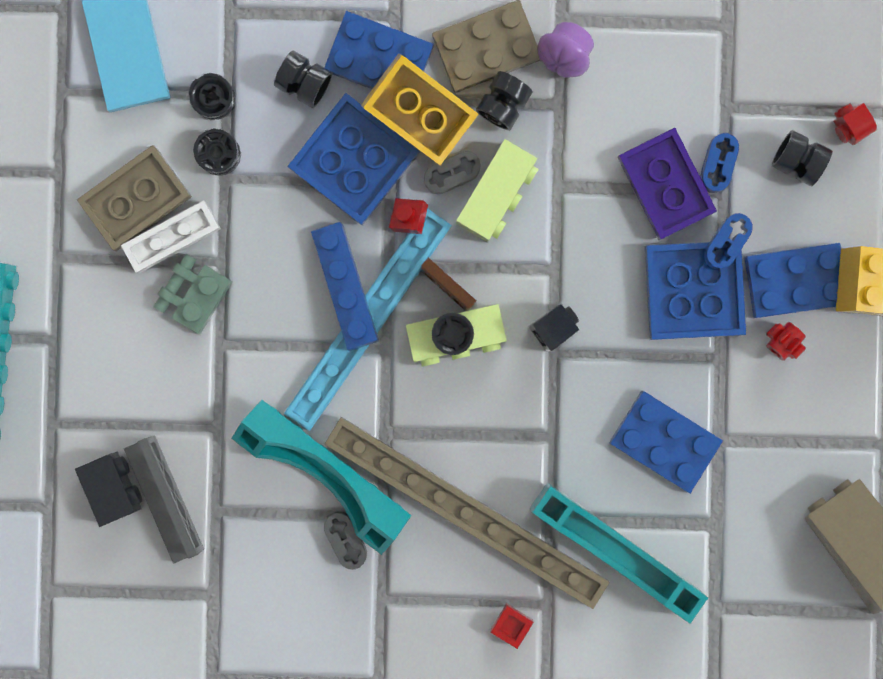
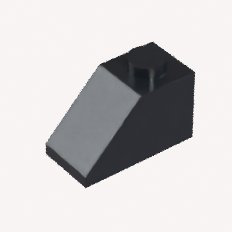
[528,304,579,352]

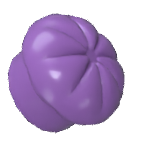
[537,22,594,78]

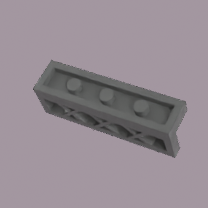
[124,435,204,564]

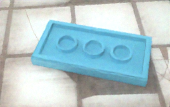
[82,0,171,113]

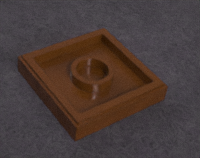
[421,257,477,311]

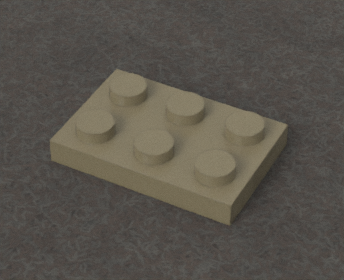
[432,0,541,93]
[77,145,192,252]

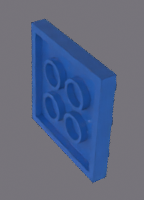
[287,93,420,225]
[645,242,746,340]

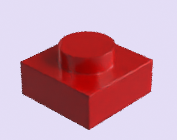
[389,198,428,234]
[490,603,534,649]

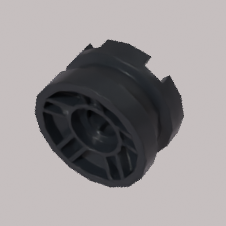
[189,73,236,120]
[193,128,241,176]

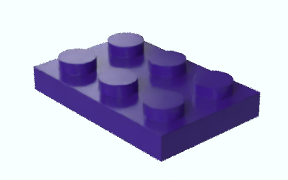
[617,128,717,240]

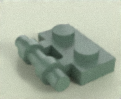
[153,253,233,334]

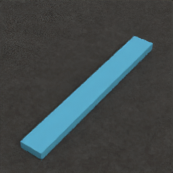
[284,209,452,431]

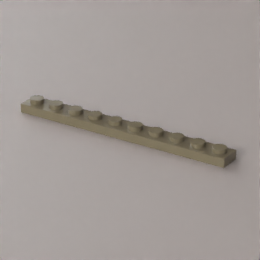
[325,417,610,609]

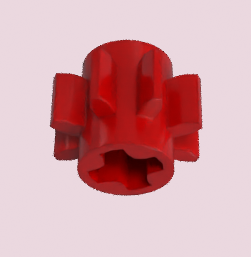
[766,322,806,361]

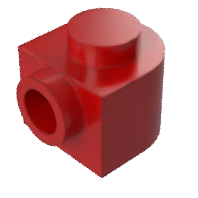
[833,103,877,145]

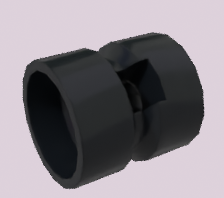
[274,50,333,108]
[476,71,533,131]
[772,130,833,186]
[432,313,474,355]

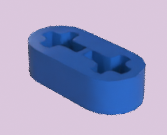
[700,133,739,193]
[704,213,753,269]

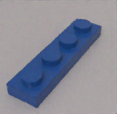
[311,222,379,351]

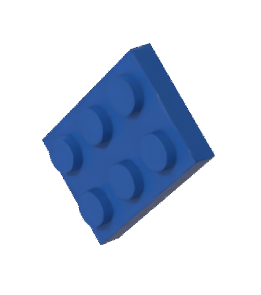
[324,11,434,89]
[744,243,841,319]
[609,391,723,494]

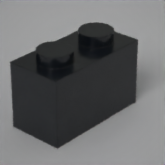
[75,451,142,527]

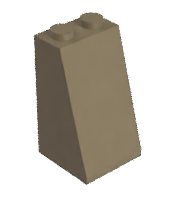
[805,478,883,614]

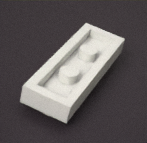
[121,200,221,274]

